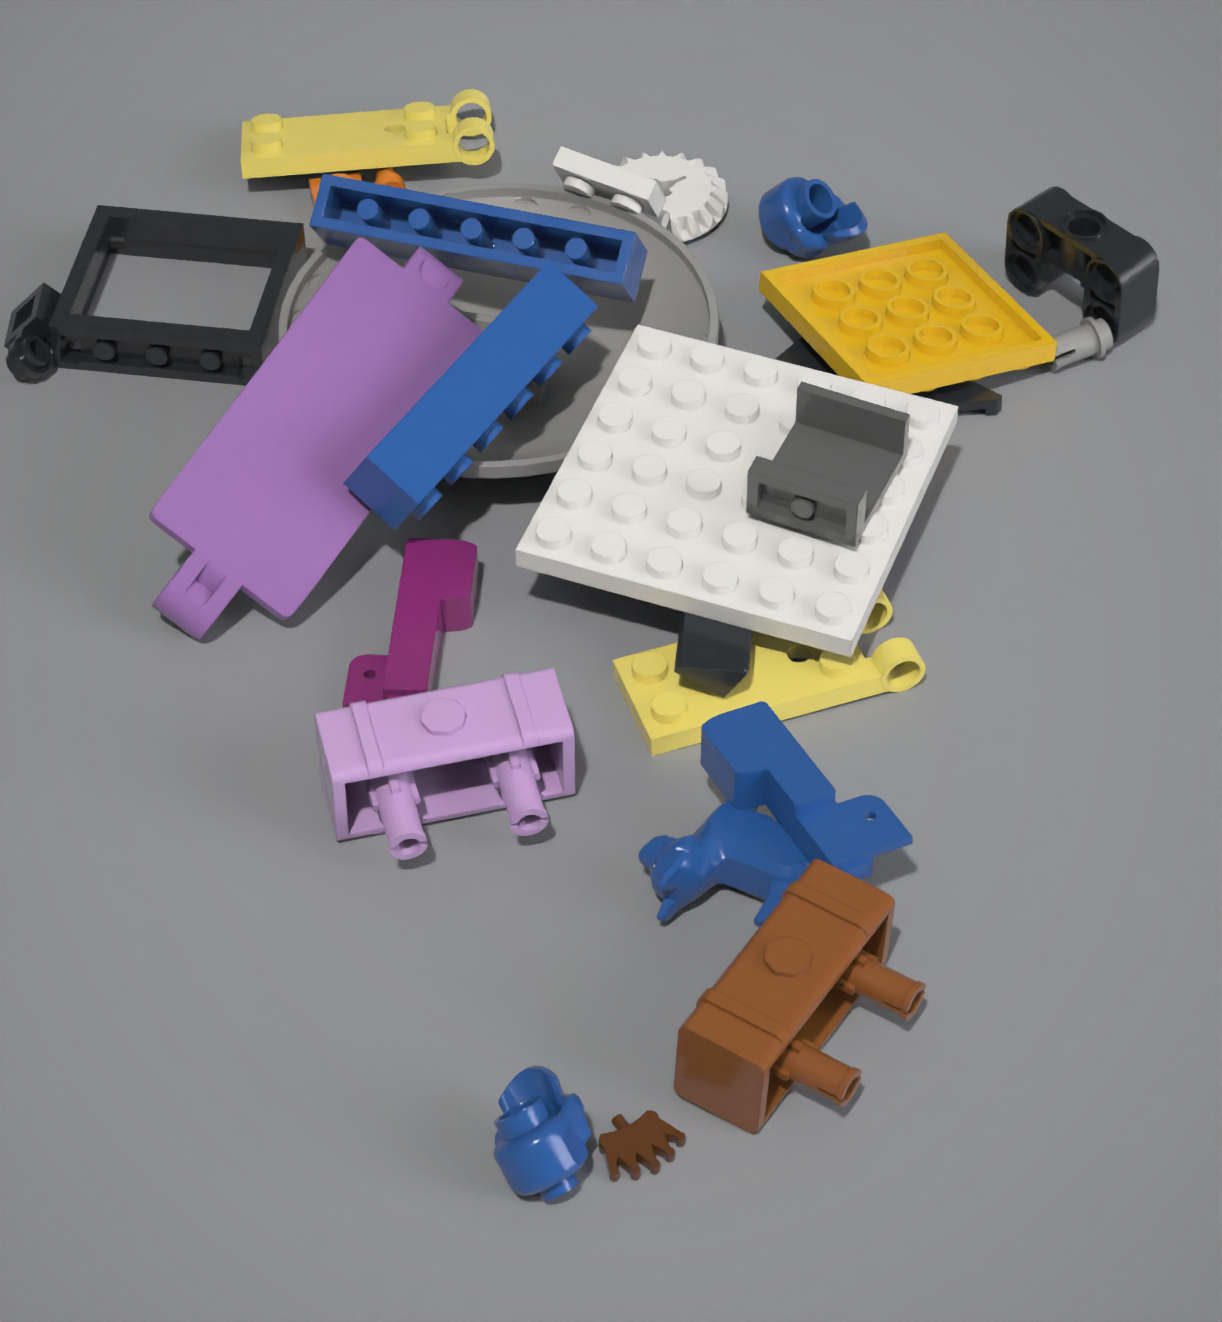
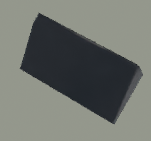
[674,611,752,698]

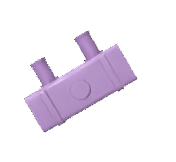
[314,668,575,860]

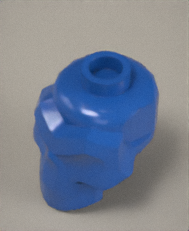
[758,177,868,259]
[493,1065,591,1201]

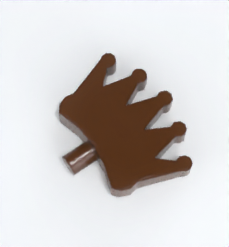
[598,1110,685,1182]

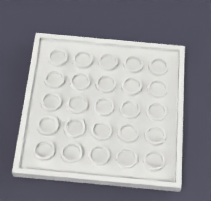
[515,325,958,657]

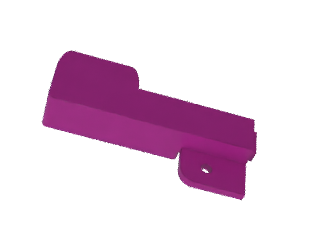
[342,538,479,708]

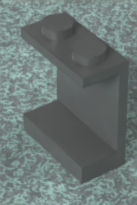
[746,381,910,547]

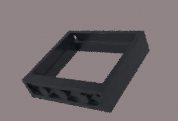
[48,205,307,386]

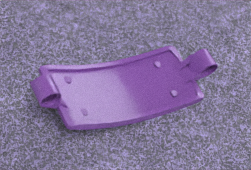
[149,237,483,639]

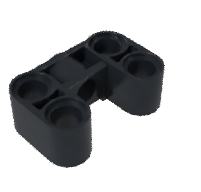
[1004,186,1159,344]

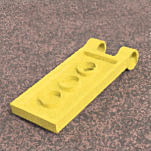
[240,89,495,179]
[612,589,926,756]

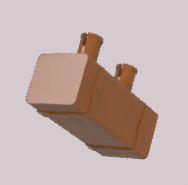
[673,859,926,1134]

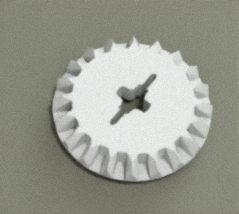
[614,150,728,242]

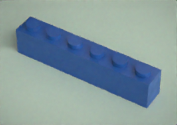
[309,174,648,303]
[343,261,598,530]

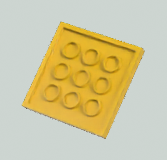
[758,232,1058,394]

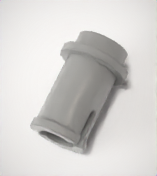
[1045,317,1113,372]

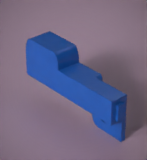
[700,701,913,879]

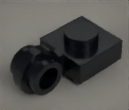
[4,282,61,380]

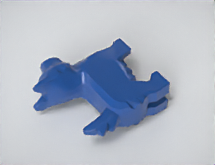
[638,800,810,927]

